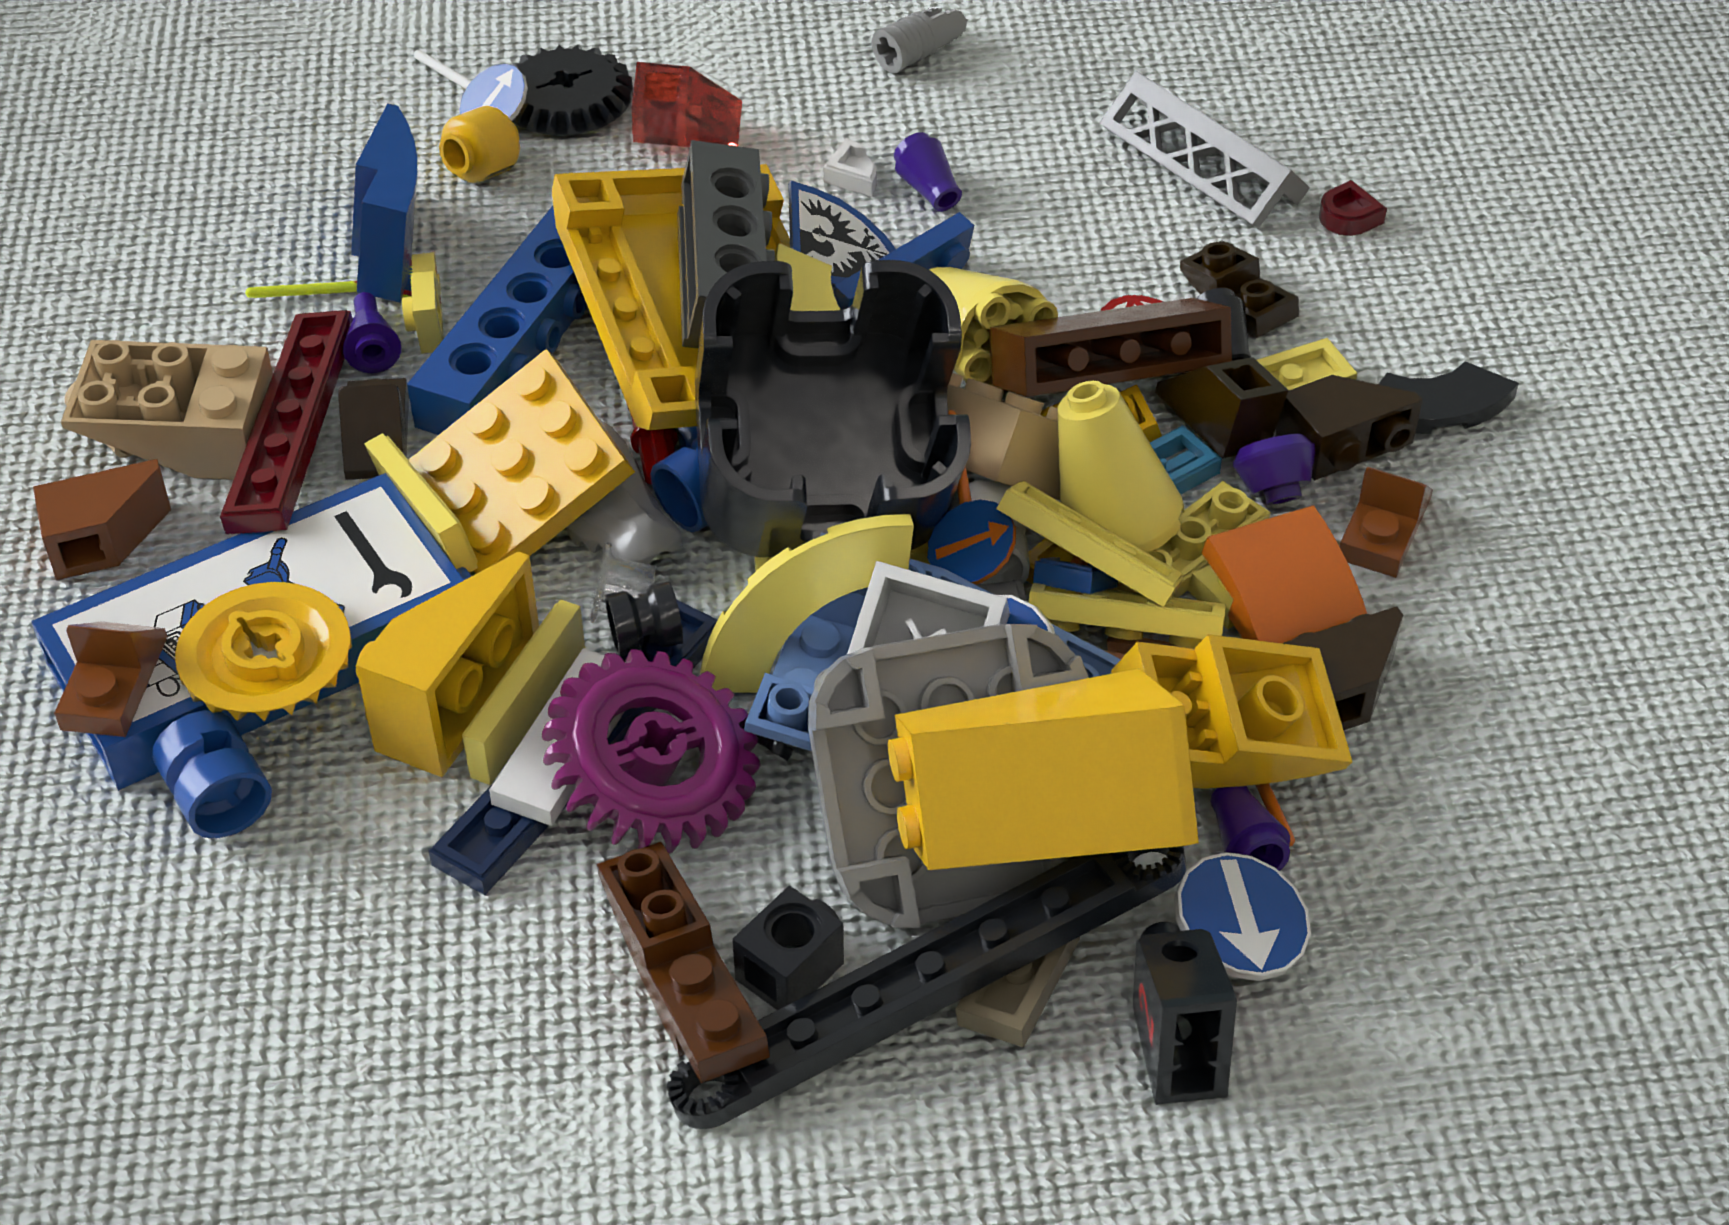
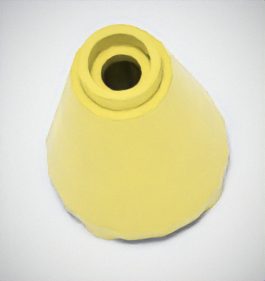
[929,267,1058,391]

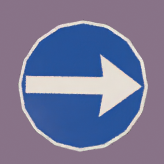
[1174,852,1311,981]

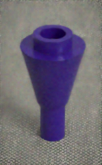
[343,292,402,373]

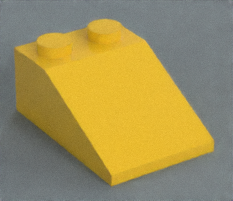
[355,552,539,777]

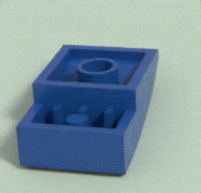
[351,103,417,303]

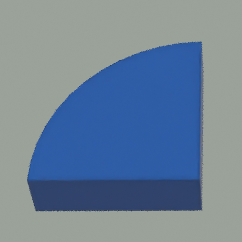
[1033,557,1118,594]

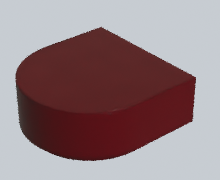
[1319,180,1387,236]

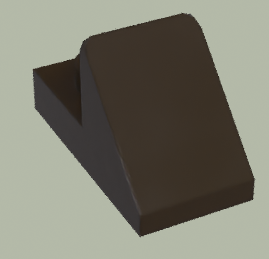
[338,378,409,480]

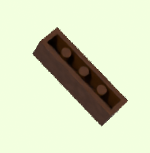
[990,298,1232,397]

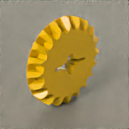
[175,582,352,722]

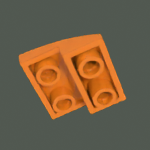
[1202,505,1367,644]

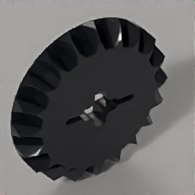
[510,44,633,136]

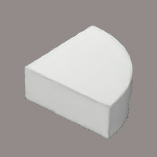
[823,138,877,197]

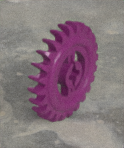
[541,649,761,854]

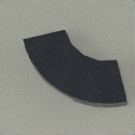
[1379,361,1519,434]

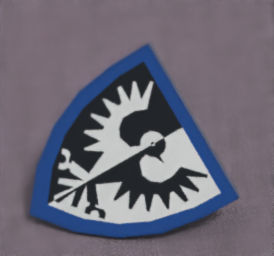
[788,180,896,287]

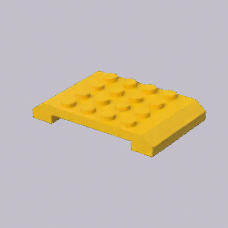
[552,164,790,430]

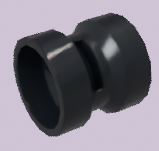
[605,581,683,657]

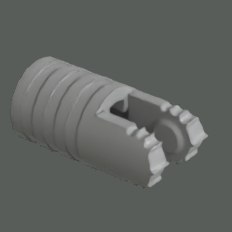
[871,7,968,73]

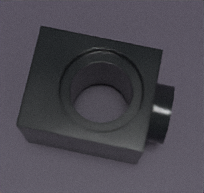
[732,885,844,1010]

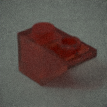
[631,62,742,147]

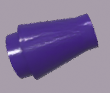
[893,132,962,212]
[1210,786,1290,871]

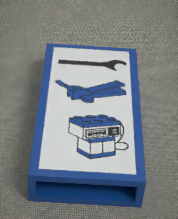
[31,473,471,791]

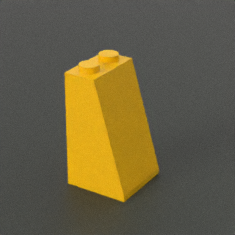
[888,668,1199,870]

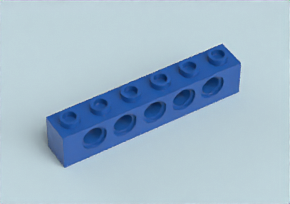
[407,206,587,435]

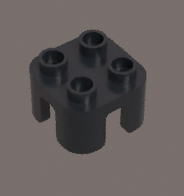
[695,260,971,557]

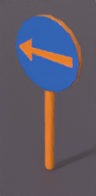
[927,410,1016,585]

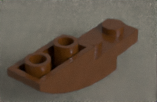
[596,842,770,1083]

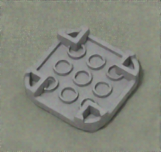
[808,624,1089,928]

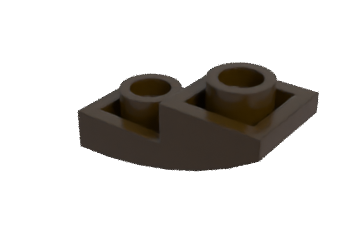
[1180,240,1299,338]

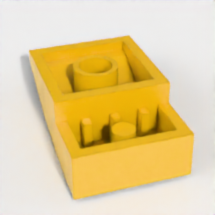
[1111,634,1353,788]

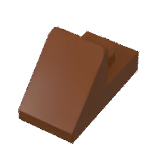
[1339,467,1433,578]
[54,622,168,737]

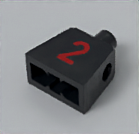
[1133,922,1237,1105]

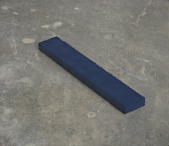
[428,599,718,895]

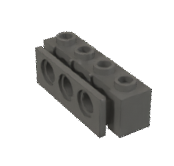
[677,140,775,349]

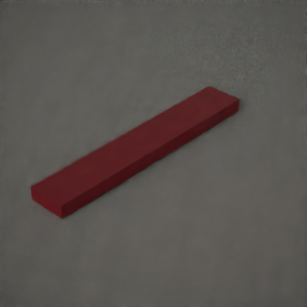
[220,310,353,534]

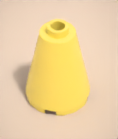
[1058,381,1184,553]

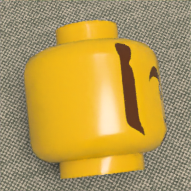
[439,105,520,183]

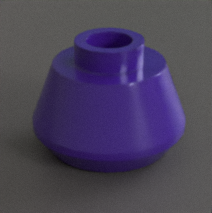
[1233,434,1315,505]

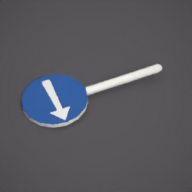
[414,50,528,121]

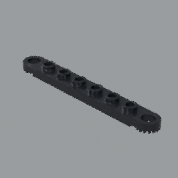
[667,846,1187,1129]

